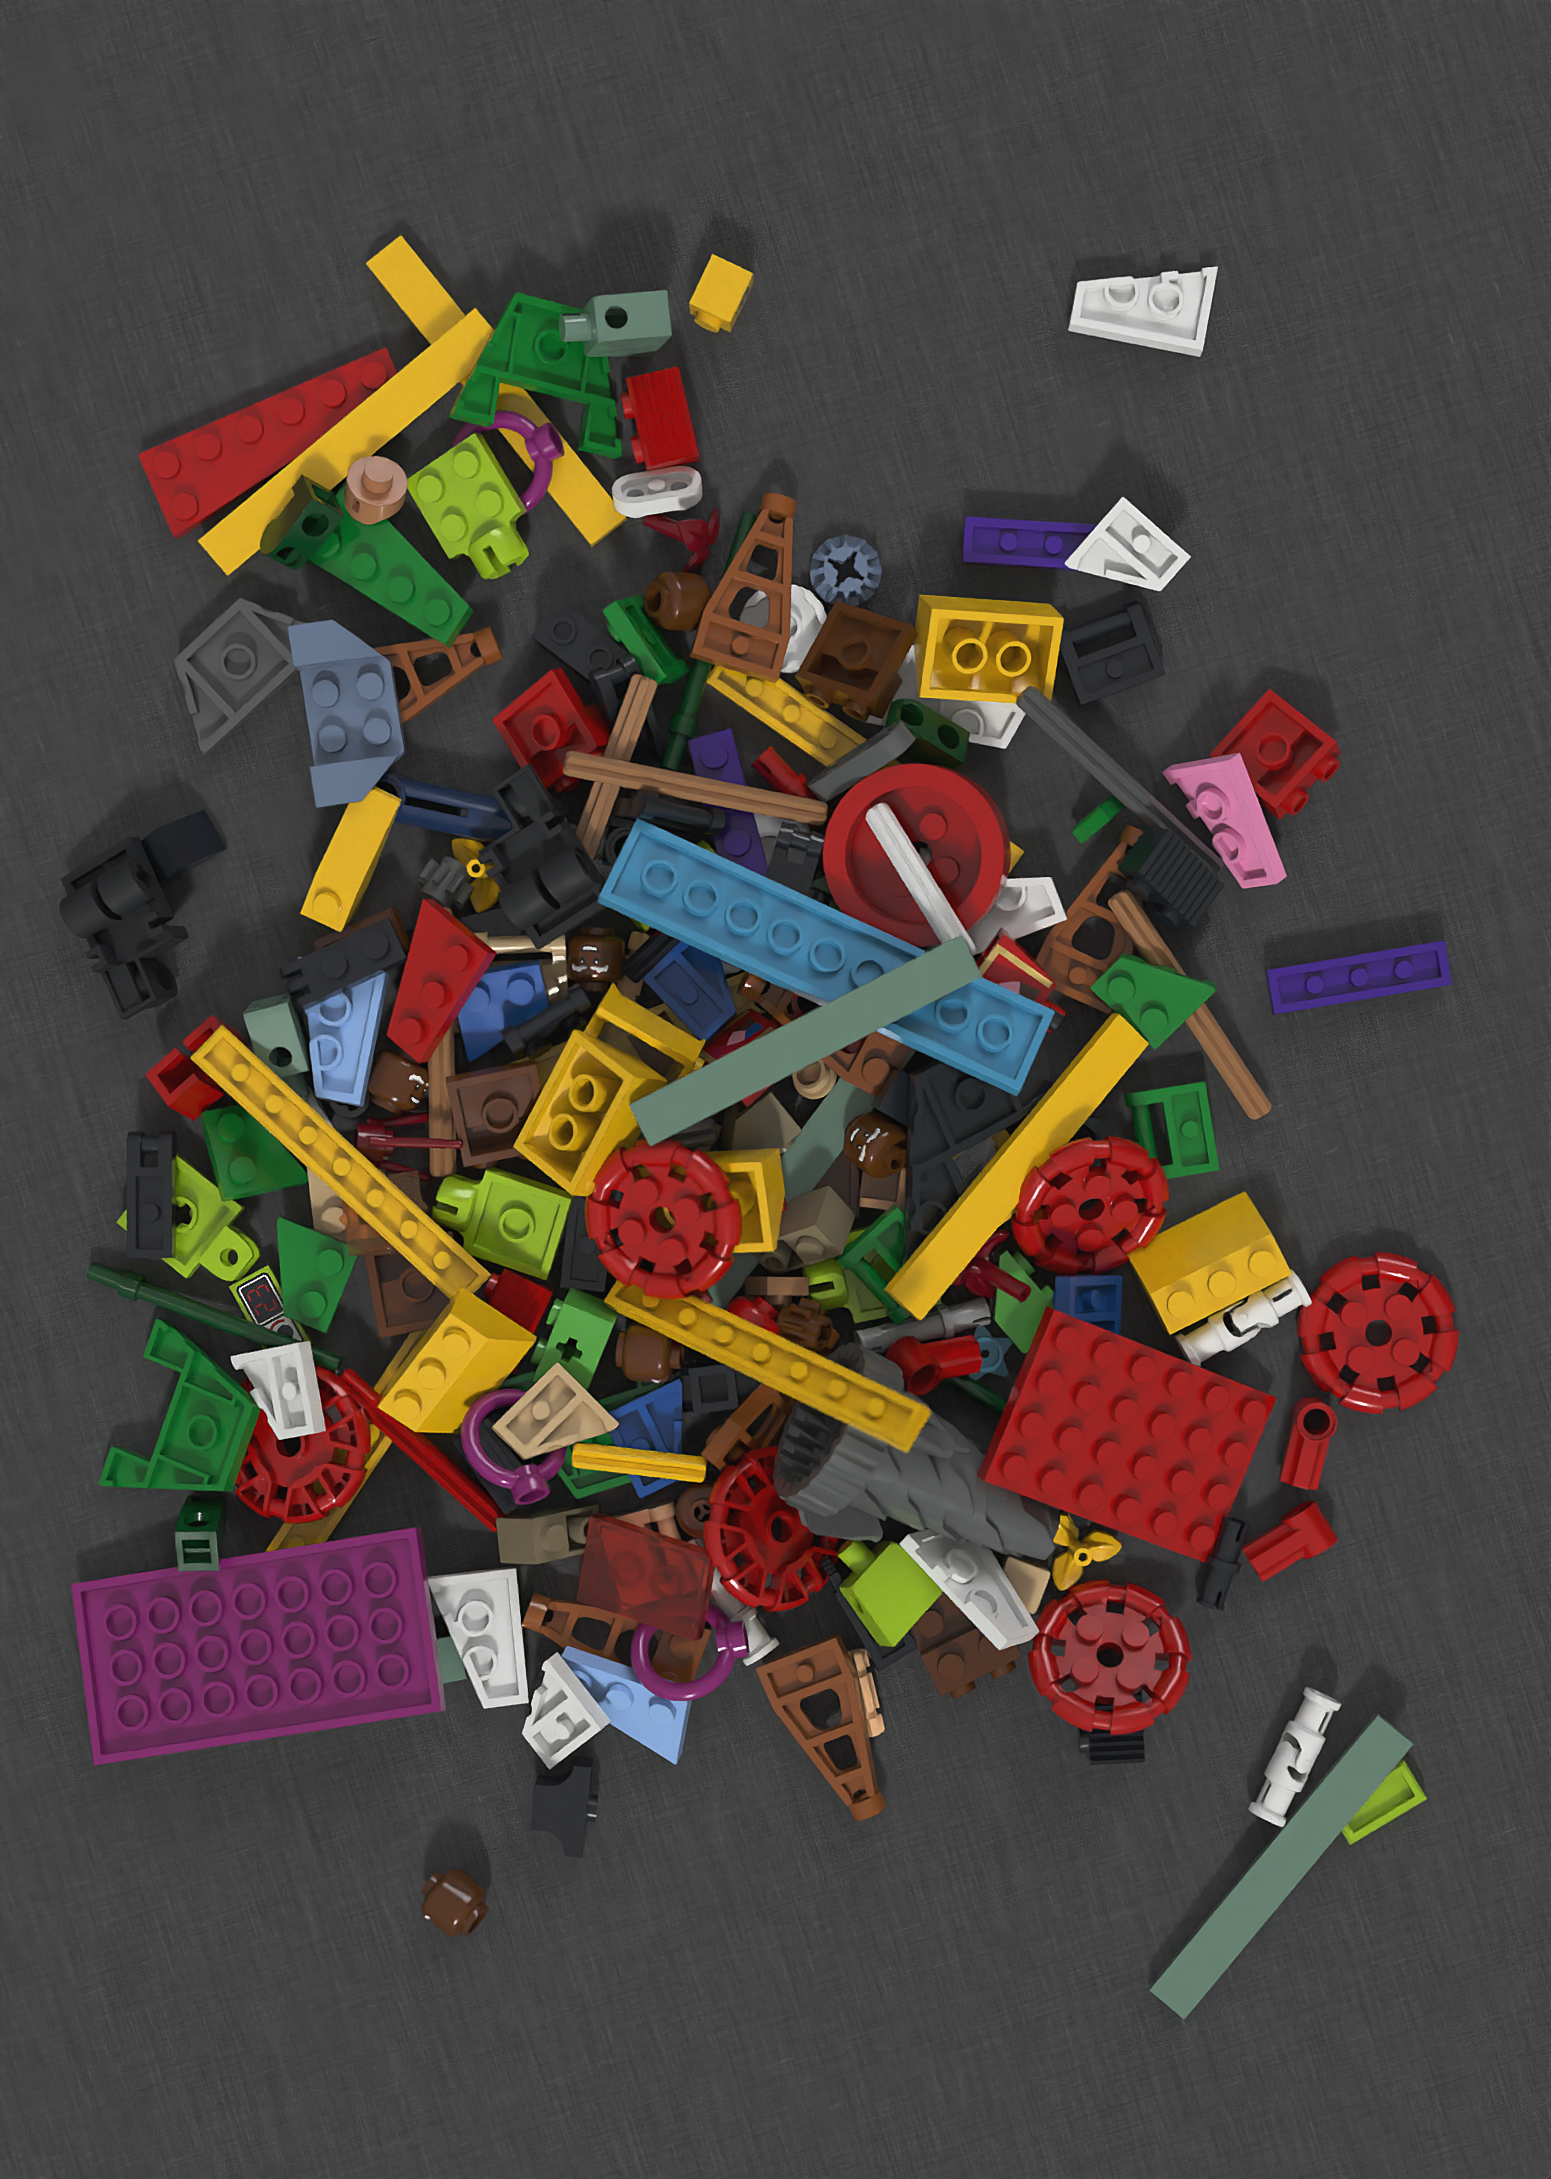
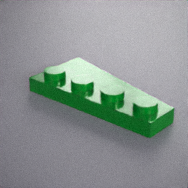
[308,478,474,649]

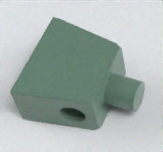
[559,290,672,357]
[243,992,312,1098]

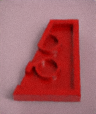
[387,898,497,1063]

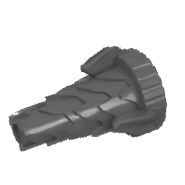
[773,1342,1060,1560]

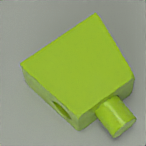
[837,1540,944,1647]

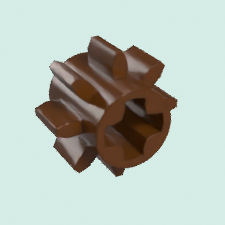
[777,1297,832,1351]

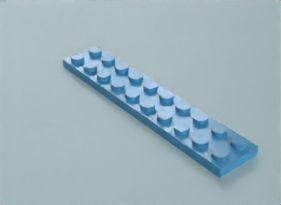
[598,818,1055,1096]

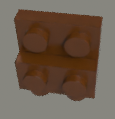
[795,600,918,721]
[445,1059,542,1169]
[363,1226,458,1338]
[909,1592,1021,1698]

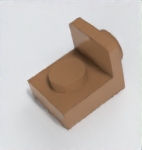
[744,1276,809,1321]

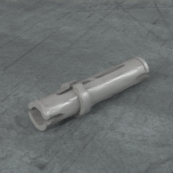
[854,1296,991,1354]

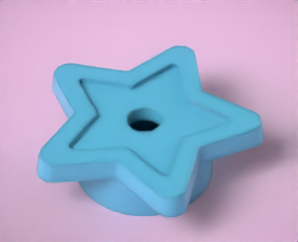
[969,1325,1013,1380]

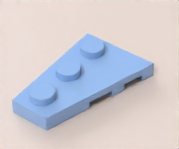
[298,957,389,1107]
[561,1646,692,1765]

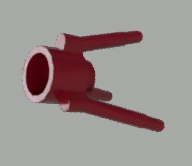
[353,1111,463,1182]

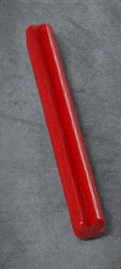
[339,1368,509,1532]

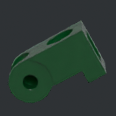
[260,475,345,570]
[883,698,970,770]
[175,1496,227,1571]

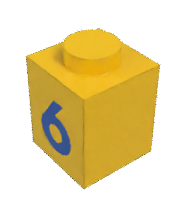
[689,254,753,333]

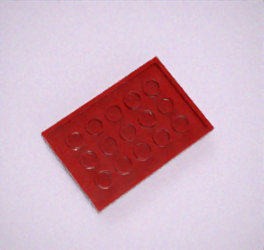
[977,1306,1276,1563]

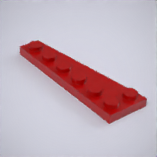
[138,347,397,539]

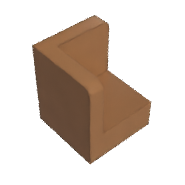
[858,1166,906,1212]

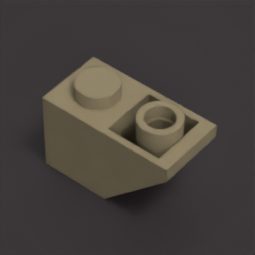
[719,1089,802,1154]
[750,1186,856,1277]
[496,1504,603,1564]

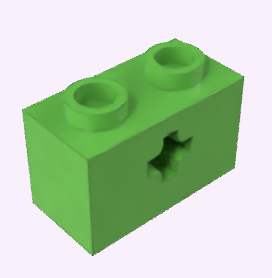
[531,1287,619,1391]

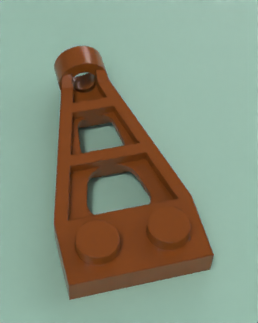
[689,493,798,684]
[373,625,504,727]
[1035,825,1143,1015]
[737,971,912,1097]
[701,1328,842,1473]
[521,1592,712,1683]
[755,1633,887,1821]

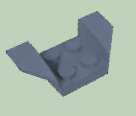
[287,620,406,808]

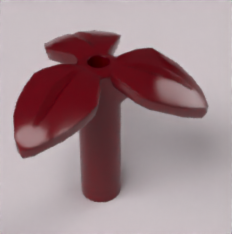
[643,508,720,573]
[953,1230,1031,1302]

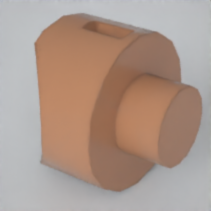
[344,456,408,525]

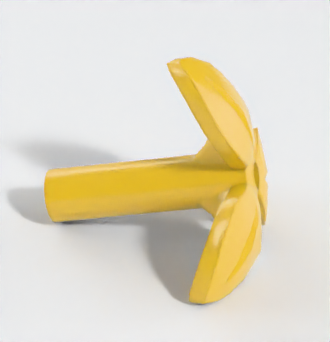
[452,837,501,913]
[1052,1512,1122,1591]

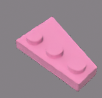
[1162,753,1287,889]

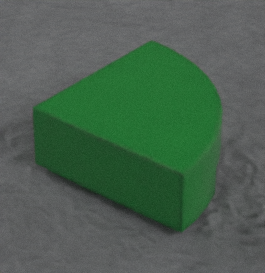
[1072,794,1125,844]

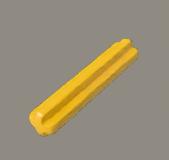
[571,1442,707,1483]

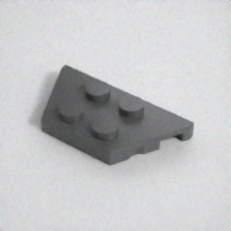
[174,598,304,756]

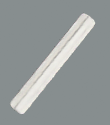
[866,802,975,955]

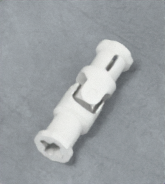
[1174,1269,1312,1367]
[1248,1686,1341,1827]

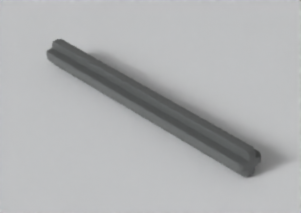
[1016,686,1224,876]

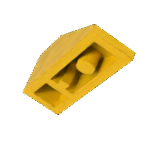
[300,786,402,933]

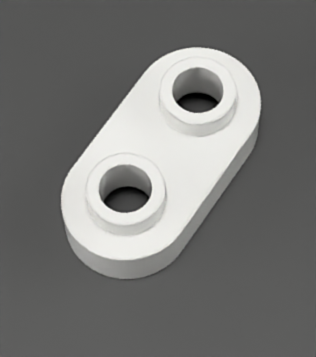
[612,466,703,518]

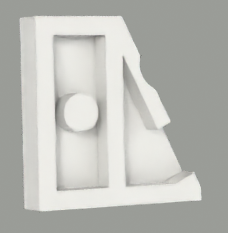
[1064,497,1191,591]
[230,1341,326,1440]
[522,1652,611,1769]

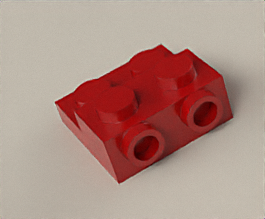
[492,668,611,796]
[1209,688,1341,820]

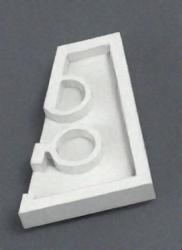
[932,877,1068,956]

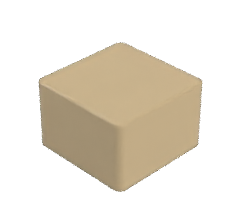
[1001,1555,1051,1614]

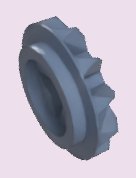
[810,534,882,606]

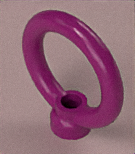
[451,410,565,516]
[461,1388,567,1505]
[630,1597,750,1701]

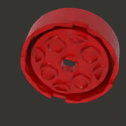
[823,763,1011,947]

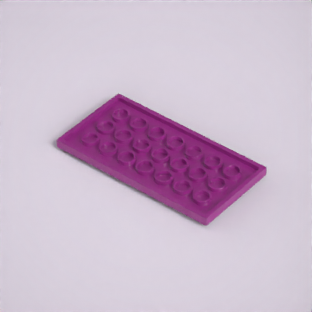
[71,1527,447,1765]

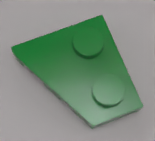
[1090,953,1217,1050]
[199,1105,308,1202]
[276,1216,362,1333]

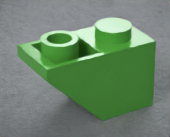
[991,1248,1054,1354]

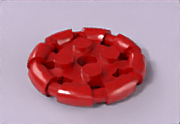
[1011,1136,1169,1276]
[585,1138,742,1300]
[1297,1252,1459,1414]
[235,1366,371,1524]
[704,1446,839,1612]
[1028,1579,1192,1735]

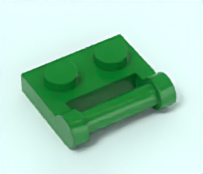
[602,595,691,685]
[1124,1081,1220,1179]
[835,1204,910,1324]

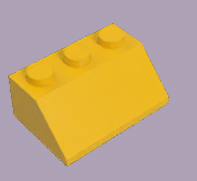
[914,594,1064,704]
[513,1030,668,1197]
[637,1148,785,1253]
[1127,1191,1292,1334]
[378,1287,537,1434]

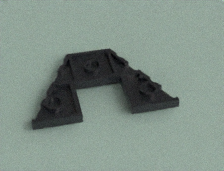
[903,1060,1117,1265]

